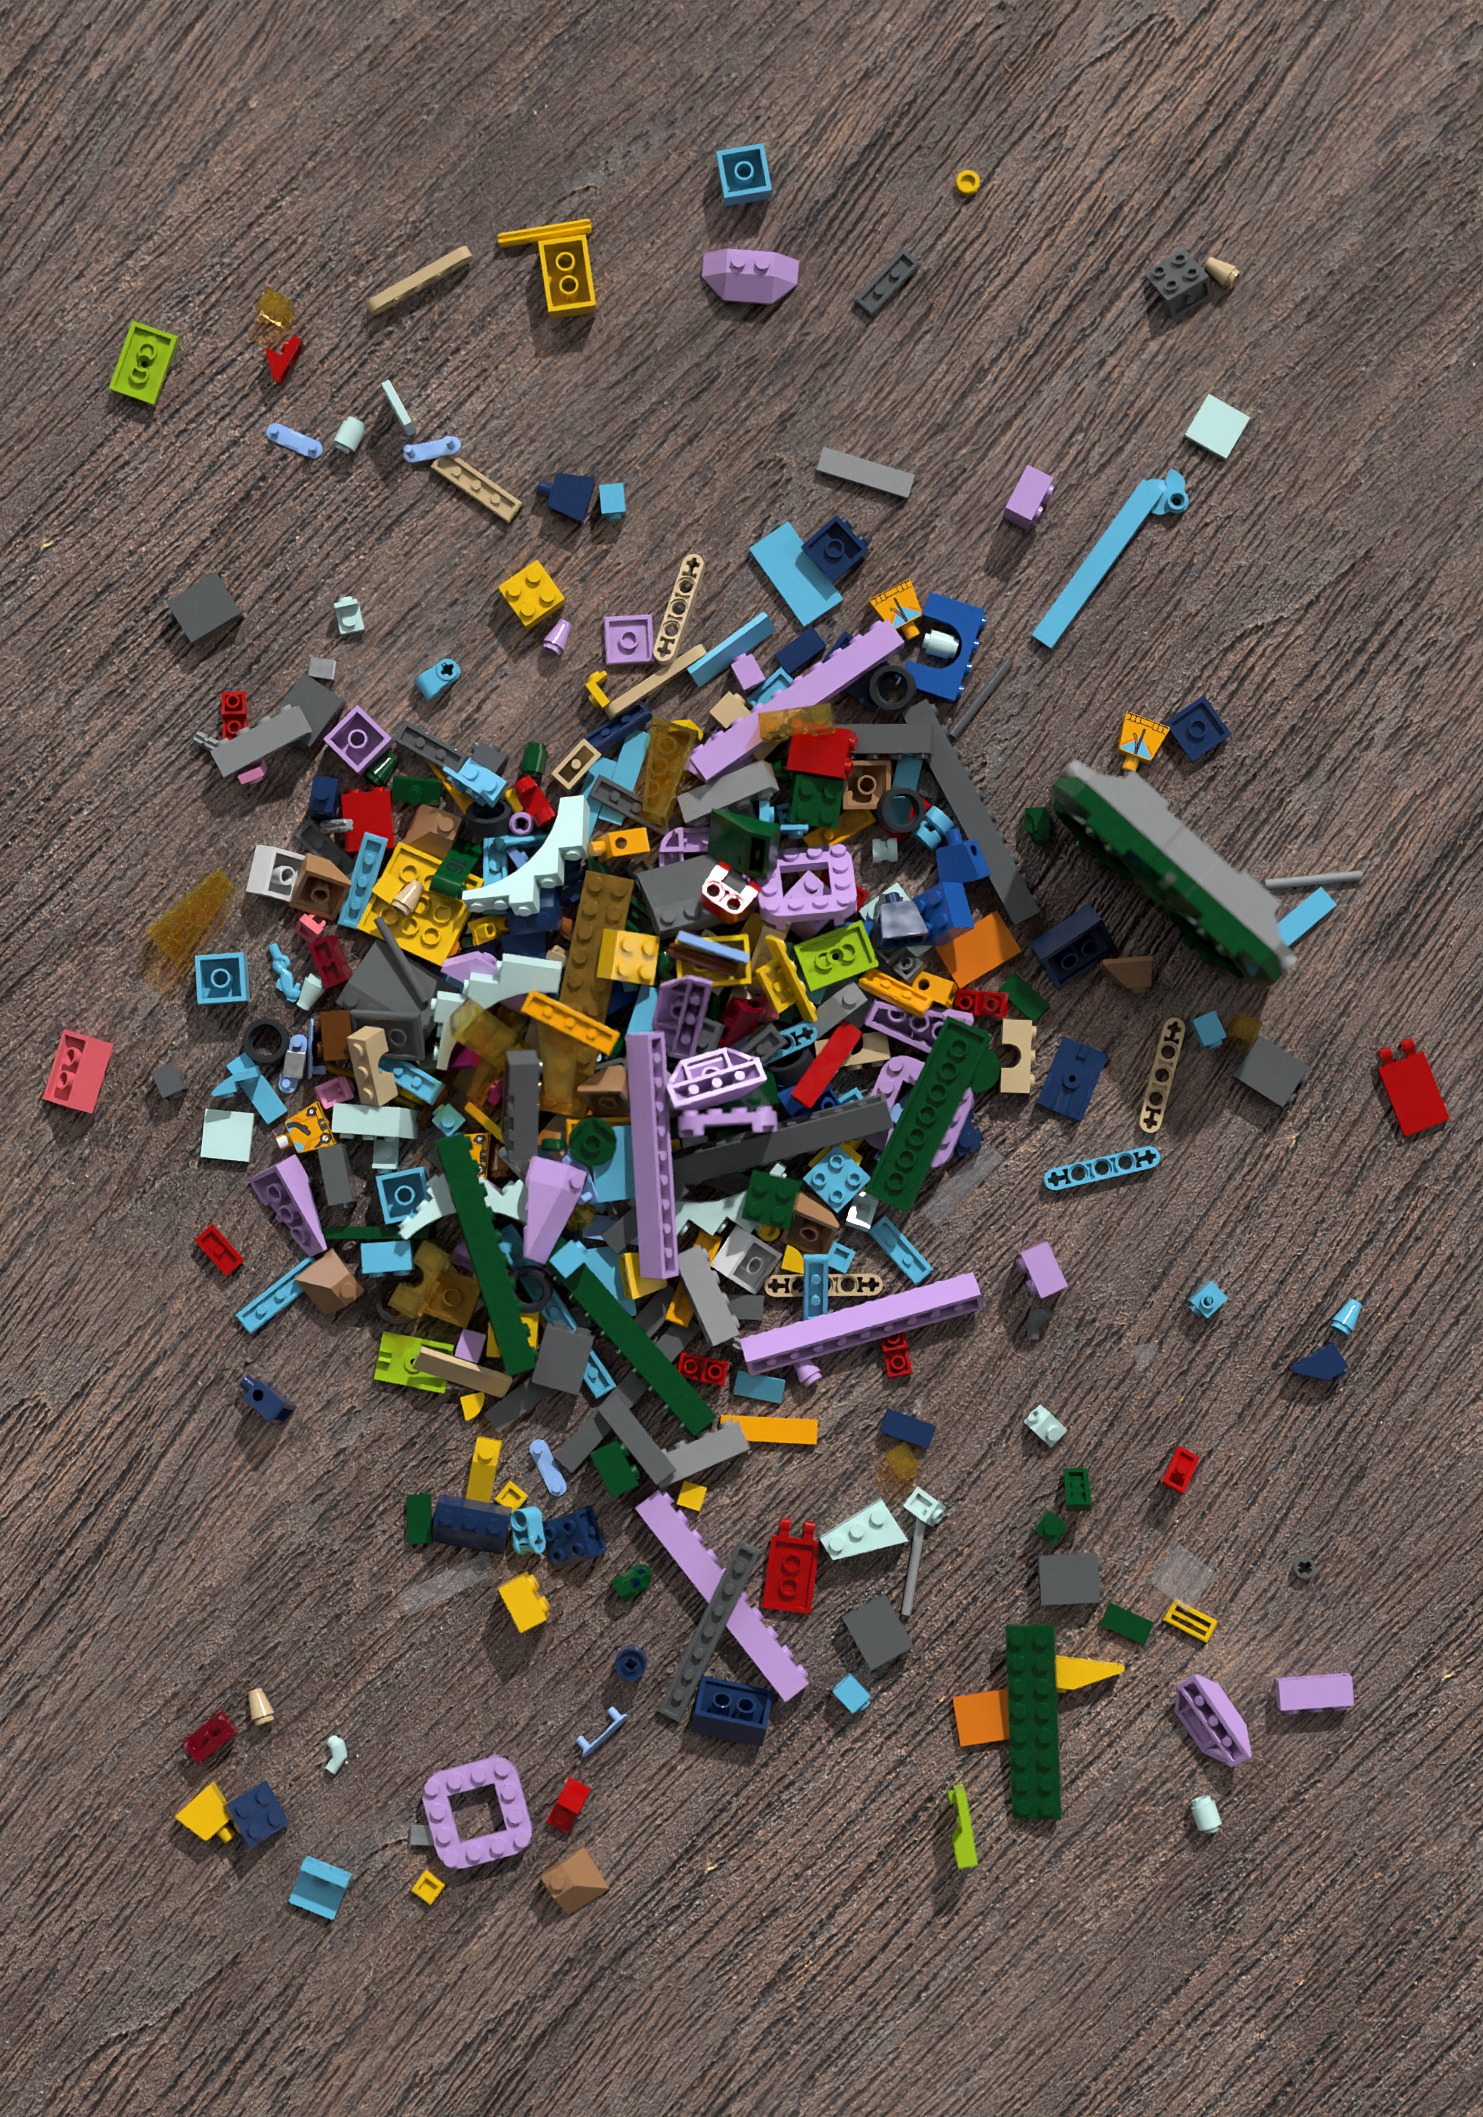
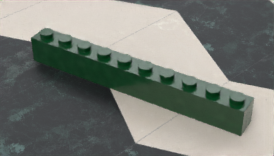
[434,1132,538,1376]
[539,1234,717,1436]

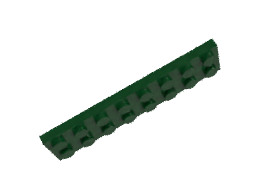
[864,1015,993,1213]
[1005,1624,1062,1820]

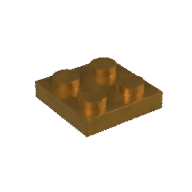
[421,1266,481,1329]

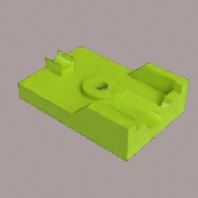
[109,321,181,406]
[792,920,879,993]
[374,1331,455,1393]
[947,1784,978,1868]

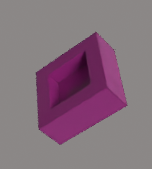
[486,1080,504,1106]

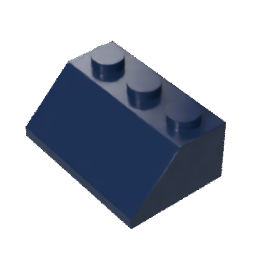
[1029,904,1117,990]
[432,1494,512,1555]
[690,1675,773,1747]

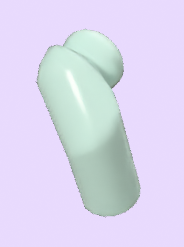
[326,1736,347,1774]

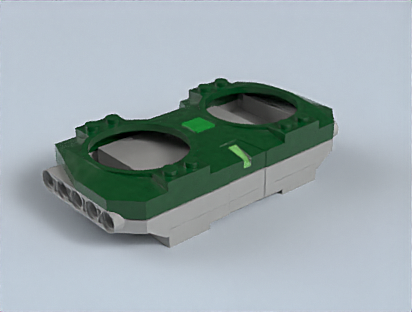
[1049,759,1298,987]

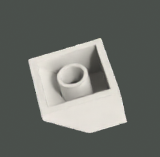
[246,845,305,902]
[710,1225,782,1295]

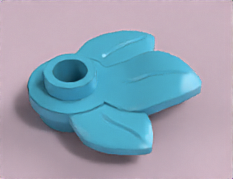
[1147,469,1189,515]

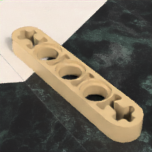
[365,246,473,316]
[653,554,705,665]
[604,644,707,719]
[1138,1018,1185,1133]
[764,1274,883,1297]

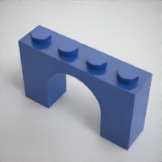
[899,592,987,704]

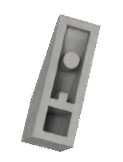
[799,981,868,1046]

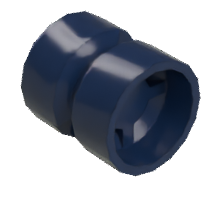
[615,1645,647,1680]

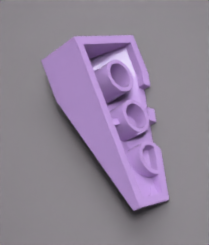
[524,1156,587,1264]

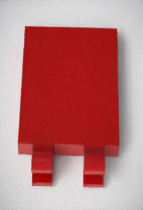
[1377,1038,1450,1137]
[762,1517,820,1614]

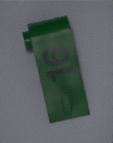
[429,838,484,903]

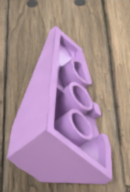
[248,1154,327,1257]

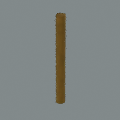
[326,1062,417,1110]

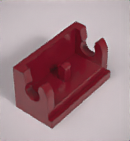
[308,935,353,989]
[718,996,765,1051]
[183,1709,239,1765]

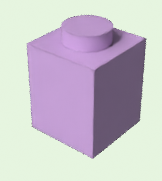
[731,653,765,694]
[454,1328,488,1363]

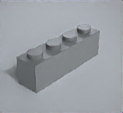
[210,704,313,777]
[677,760,780,828]
[678,1245,740,1347]
[659,1419,750,1488]

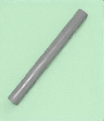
[1264,870,1362,889]
[901,1517,926,1616]

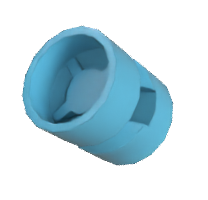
[911,805,956,851]

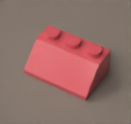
[43,1030,113,1114]

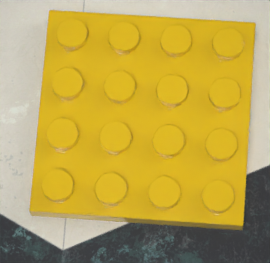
[356,842,485,967]

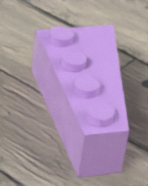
[864,996,974,1053]

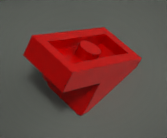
[265,335,304,386]
[1160,1446,1200,1496]
[546,1776,591,1833]

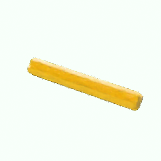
[498,219,592,248]

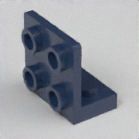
[542,1505,607,1570]

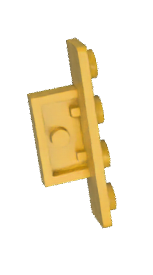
[755,935,818,1023]

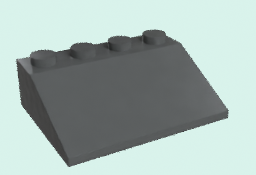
[636,854,753,941]
[336,938,460,1047]

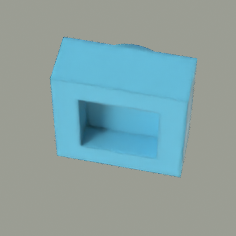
[828,1242,856,1274]

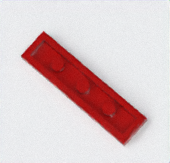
[789,1019,863,1110]

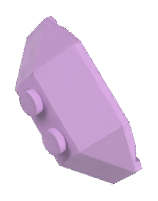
[702,249,799,305]
[441,951,528,1017]
[651,975,713,1060]
[666,1047,767,1111]
[1175,1674,1252,1767]

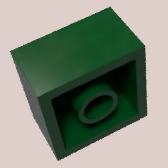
[786,774,844,829]
[741,1170,803,1230]
[590,1438,642,1498]

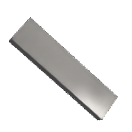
[816,447,915,499]

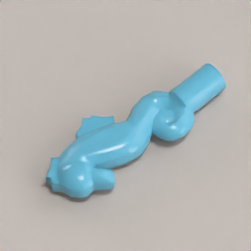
[268,943,301,1003]

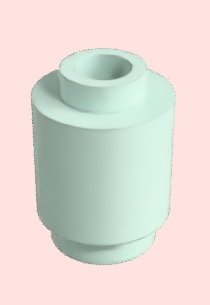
[333,416,366,454]
[922,630,959,659]
[1191,1795,1222,1834]

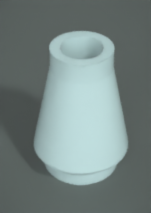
[296,973,326,1011]

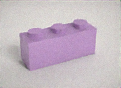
[1275,1673,1354,1714]

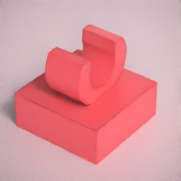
[294,913,326,944]
[753,995,779,1023]

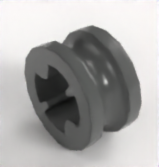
[1292,1556,1316,1579]

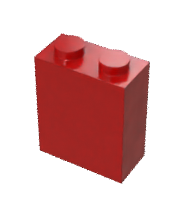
[786,721,858,781]
[341,787,396,855]

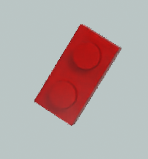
[194,1224,245,1276]

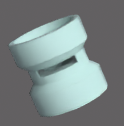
[872,838,898,863]

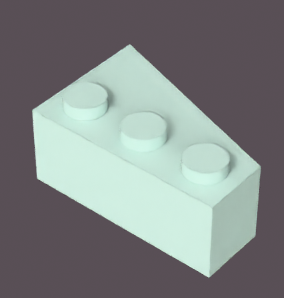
[331,1103,420,1142]
[820,1498,908,1560]

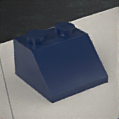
[506,886,563,936]

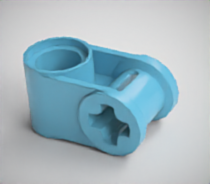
[413,659,460,701]
[510,1506,546,1555]

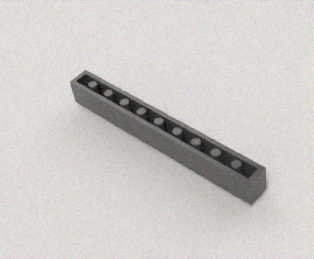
[900,699,1041,927]
[671,1093,894,1186]

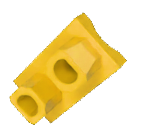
[467,915,510,946]

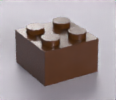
[314,1010,351,1062]

